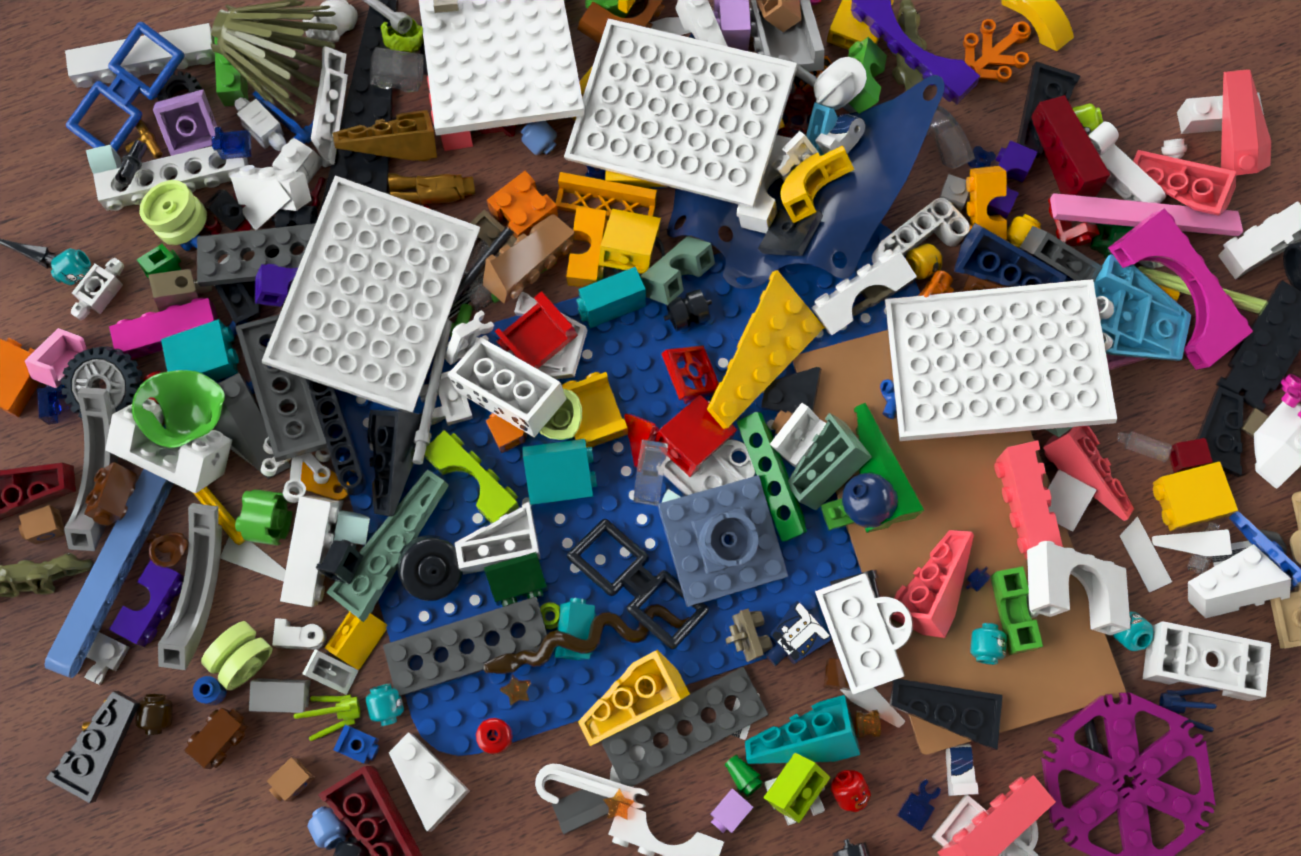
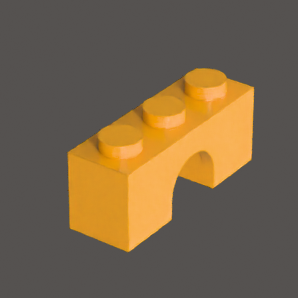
[966,166,1007,241]
[567,207,609,287]

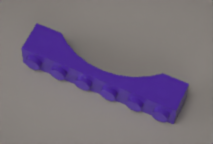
[851,0,980,105]

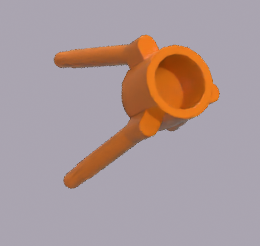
[918,271,954,298]

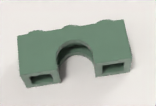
[640,236,715,305]

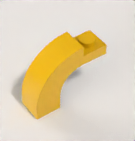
[781,145,854,223]

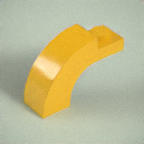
[1001,0,1074,51]

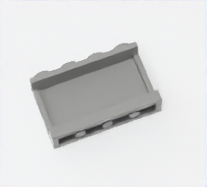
[749,0,824,72]

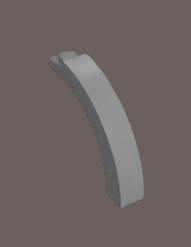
[64,387,118,551]
[158,503,222,670]

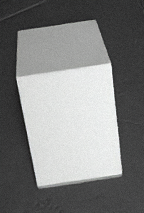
[303,650,359,695]

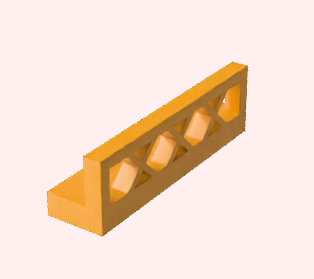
[555,172,657,219]

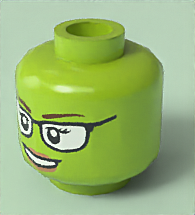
[1073,103,1103,135]

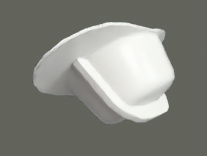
[814,57,867,110]

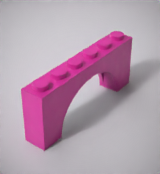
[1109,208,1253,370]

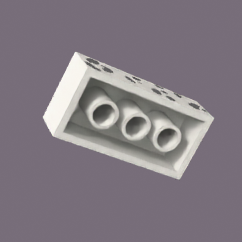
[448,337,566,437]

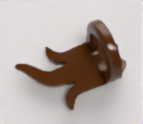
[147,532,189,568]

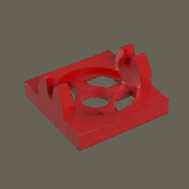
[661,345,719,404]

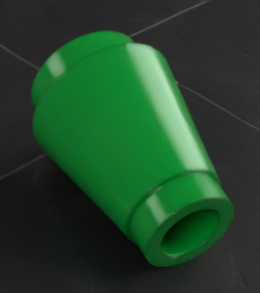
[725,755,763,797]

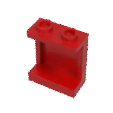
[495,291,578,369]
[653,395,737,477]

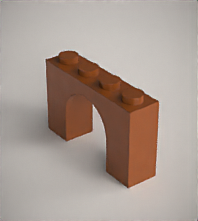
[577,0,665,44]

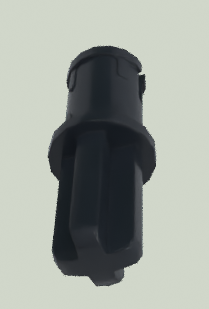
[115,140,147,185]

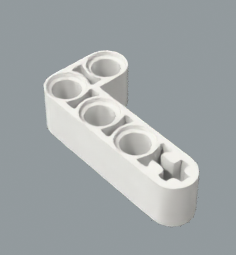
[1088,122,1166,204]
[872,198,970,264]

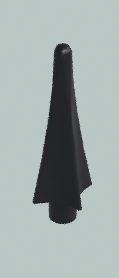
[0,238,56,269]

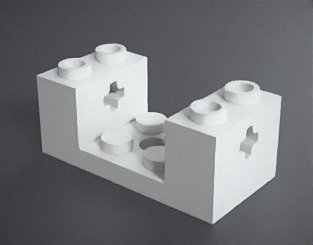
[105,399,232,494]
[1143,621,1271,701]

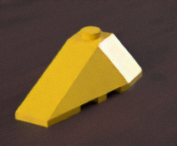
[578,650,690,746]

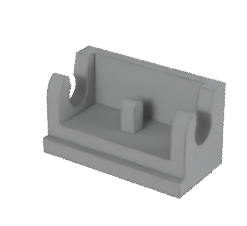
[249,678,311,713]

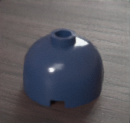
[842,473,898,528]

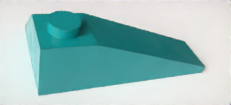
[745,695,860,764]

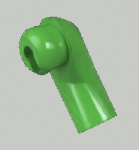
[449,304,473,337]

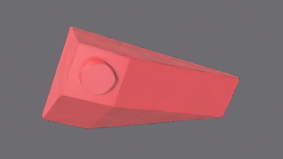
[1221,69,1271,175]
[1133,150,1236,216]
[1043,425,1134,521]
[891,530,974,638]

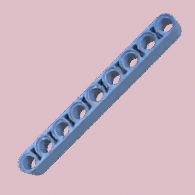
[45,469,174,678]

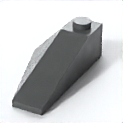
[209,373,291,479]

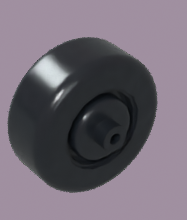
[397,535,463,601]

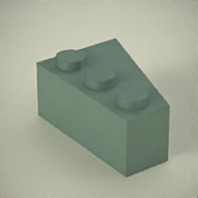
[788,413,872,510]

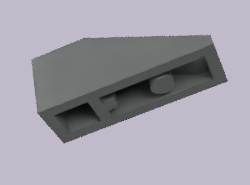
[1019,226,1103,282]

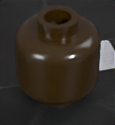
[135,694,173,735]

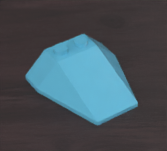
[1094,254,1191,361]

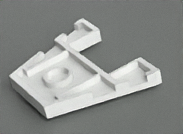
[514,292,587,379]

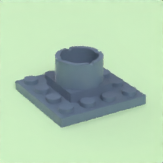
[657,475,788,607]

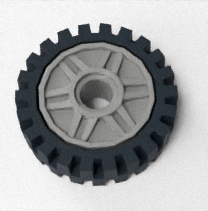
[61,346,143,418]

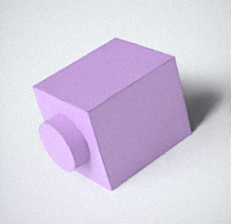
[710,788,753,833]

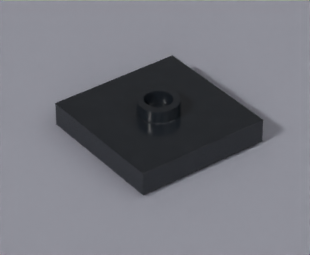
[758,209,823,256]

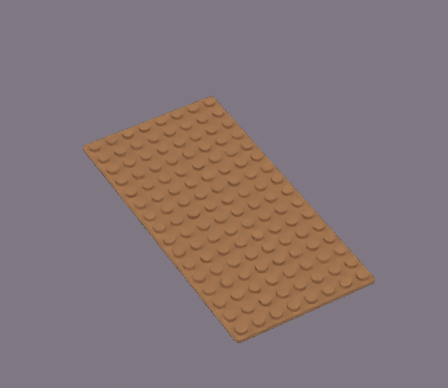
[793,330,1126,755]

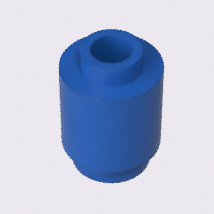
[193,676,227,706]

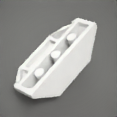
[1254,401,1301,489]

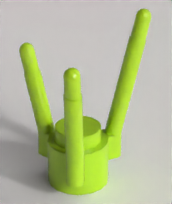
[294,694,361,741]

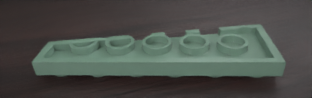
[326,469,449,622]

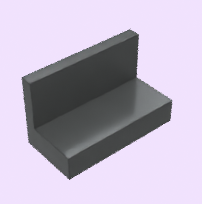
[552,789,614,834]

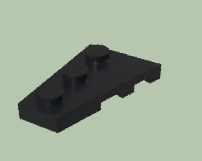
[1196,387,1243,477]

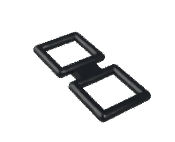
[567,519,709,649]

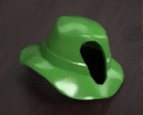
[132,370,225,448]

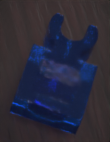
[896,779,941,831]

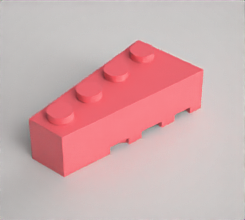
[994,440,1063,560]
[937,775,1056,856]

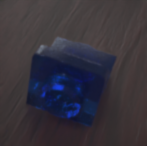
[211,126,252,159]
[37,384,67,425]

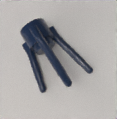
[1159,687,1220,732]

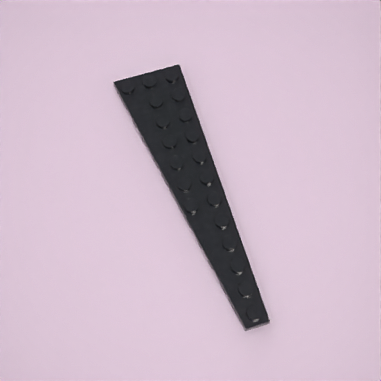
[319,0,398,215]

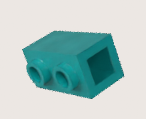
[555,598,596,661]

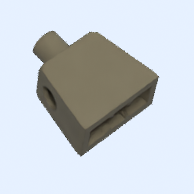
[148,269,212,312]

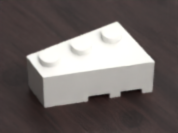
[1218,202,1301,279]
[455,502,541,575]
[1188,544,1291,618]
[389,732,470,832]

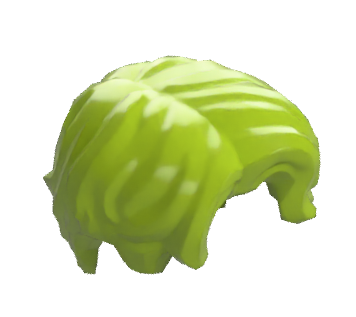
[381,15,424,56]

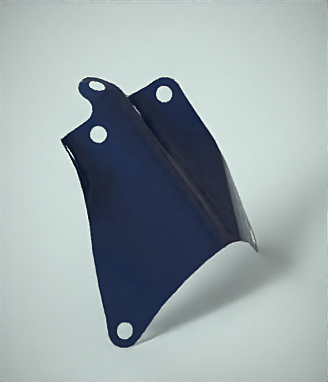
[667,33,945,289]

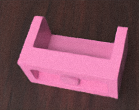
[25,328,87,388]

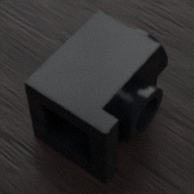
[316,540,364,584]

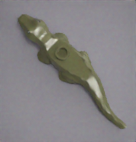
[890,0,927,91]
[0,553,94,598]

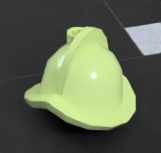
[539,388,582,440]

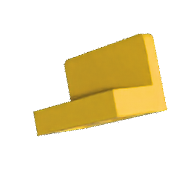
[325,611,387,670]

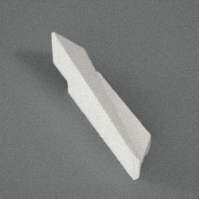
[311,46,348,167]

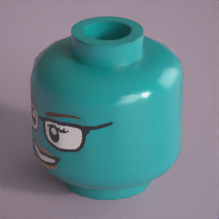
[51,248,91,285]
[1113,611,1154,651]
[970,623,1007,665]
[366,684,404,726]

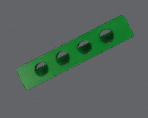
[737,412,807,542]

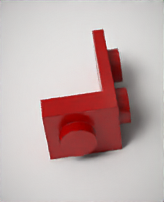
[1048,198,1100,246]

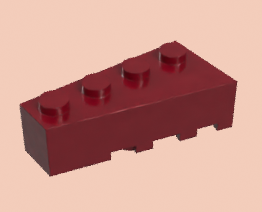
[1031,95,1110,197]
[0,463,76,520]
[318,765,422,856]

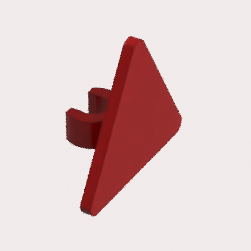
[625,413,659,468]

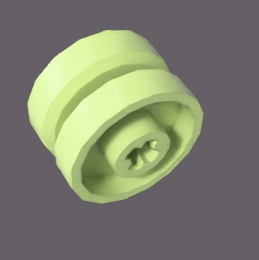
[139,180,207,245]
[201,621,273,691]

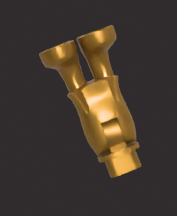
[388,173,475,206]

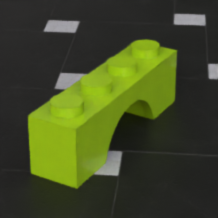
[425,430,519,524]

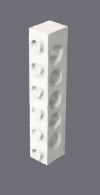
[93,140,249,211]

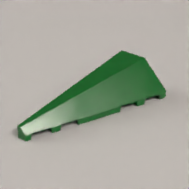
[854,403,924,533]

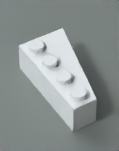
[280,495,343,607]

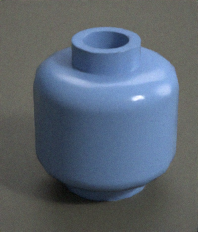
[521,121,557,155]
[307,806,349,850]

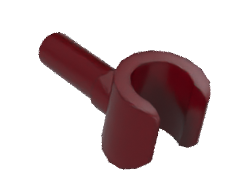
[305,177,325,208]
[204,217,222,235]

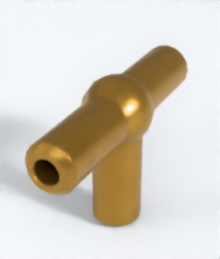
[125,119,163,159]

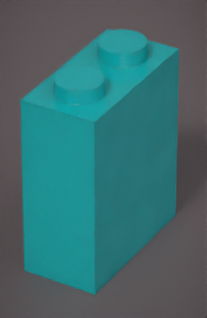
[576,267,646,328]
[161,319,239,381]
[523,439,597,505]

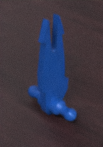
[252,91,314,144]

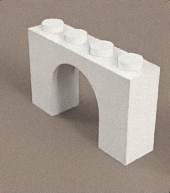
[1027,541,1130,635]

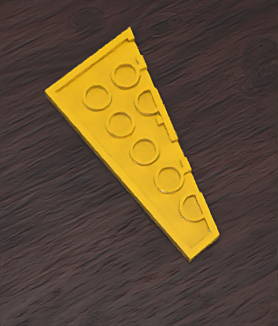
[707,270,825,429]

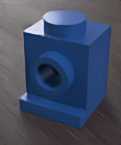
[333,725,380,765]

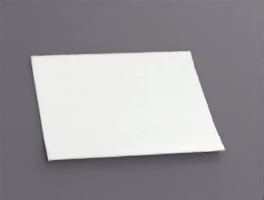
[1048,470,1097,532]

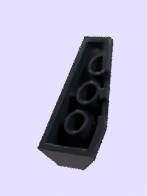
[367,410,422,516]

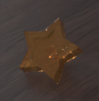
[500,674,531,706]
[603,788,635,820]

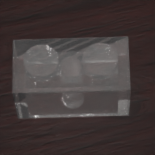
[370,47,423,92]

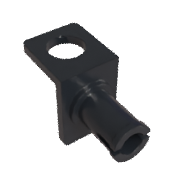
[204,189,246,230]

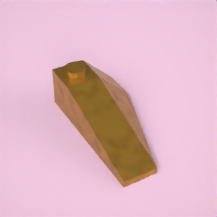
[332,110,437,162]

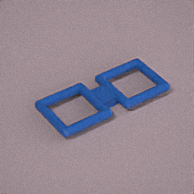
[66,22,185,152]

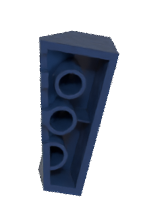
[954,223,1067,287]

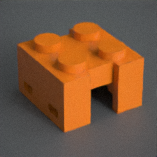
[487,171,558,239]

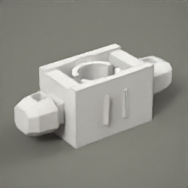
[234,97,286,151]
[71,258,124,320]

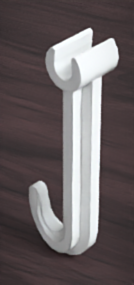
[535,764,649,808]

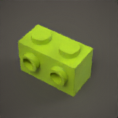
[764,753,831,823]

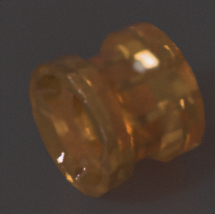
[855,710,881,738]

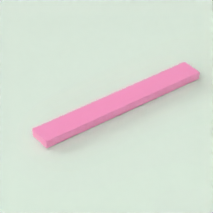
[1050,193,1243,236]

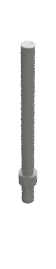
[412,320,452,464]

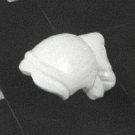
[303,0,358,43]

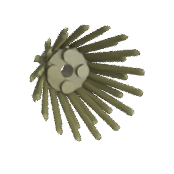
[211,0,337,117]

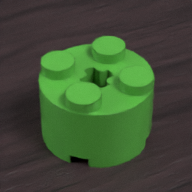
[235,489,292,546]

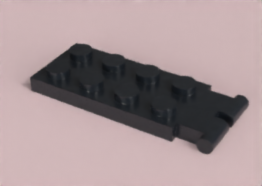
[1215,280,1301,411]

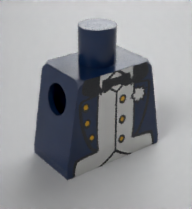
[765,601,832,666]

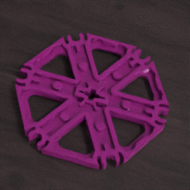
[1041,692,1216,856]

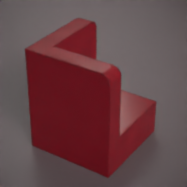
[1167,438,1213,473]

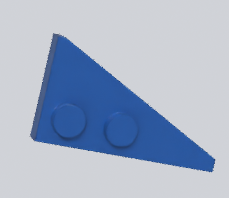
[1229,511,1301,590]

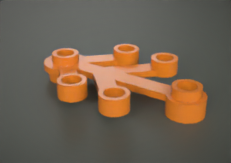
[963,19,1031,83]

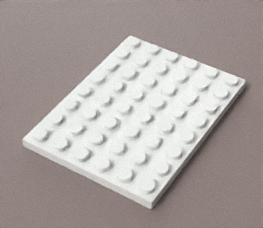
[419,0,585,135]
[564,19,798,208]
[262,176,480,413]
[885,279,1117,441]

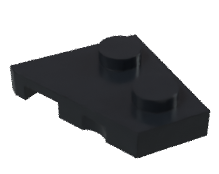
[215,281,261,326]
[761,367,822,413]

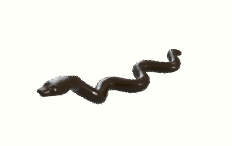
[483,604,690,674]

